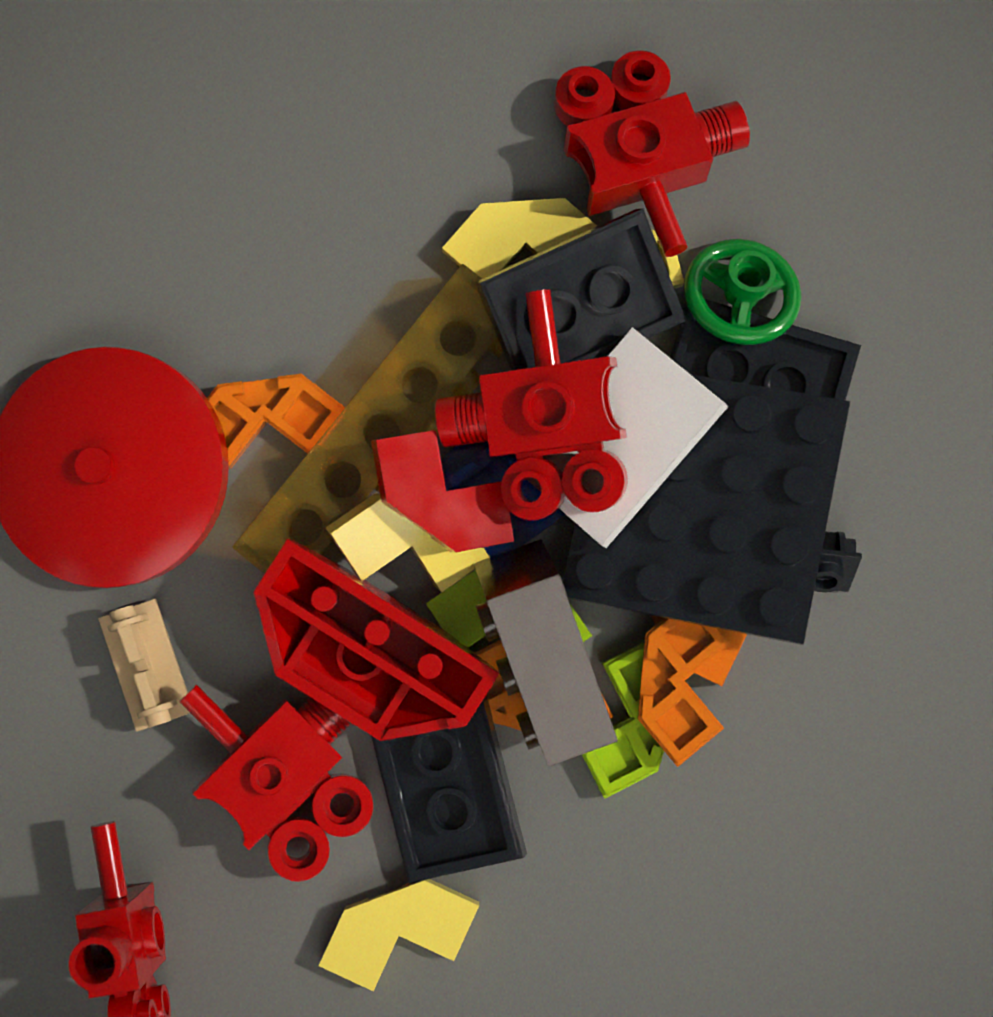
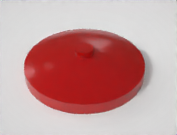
[0,347,229,588]

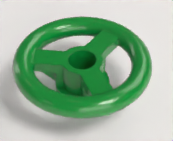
[684,239,801,345]

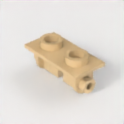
[98,599,190,732]

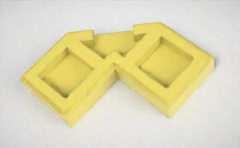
[442,198,597,281]
[325,493,490,592]
[319,879,479,991]

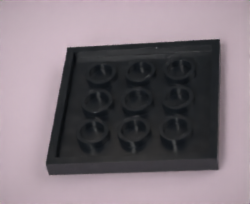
[563,374,850,646]

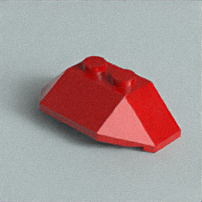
[253,538,500,741]

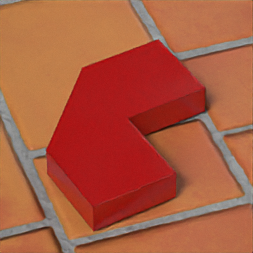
[371,430,514,553]

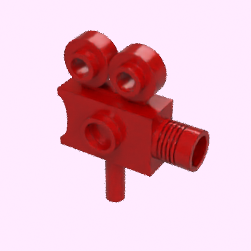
[554,50,750,257]
[435,290,628,520]
[179,685,373,882]
[68,821,171,1017]

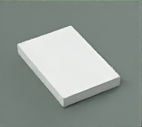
[526,327,728,548]

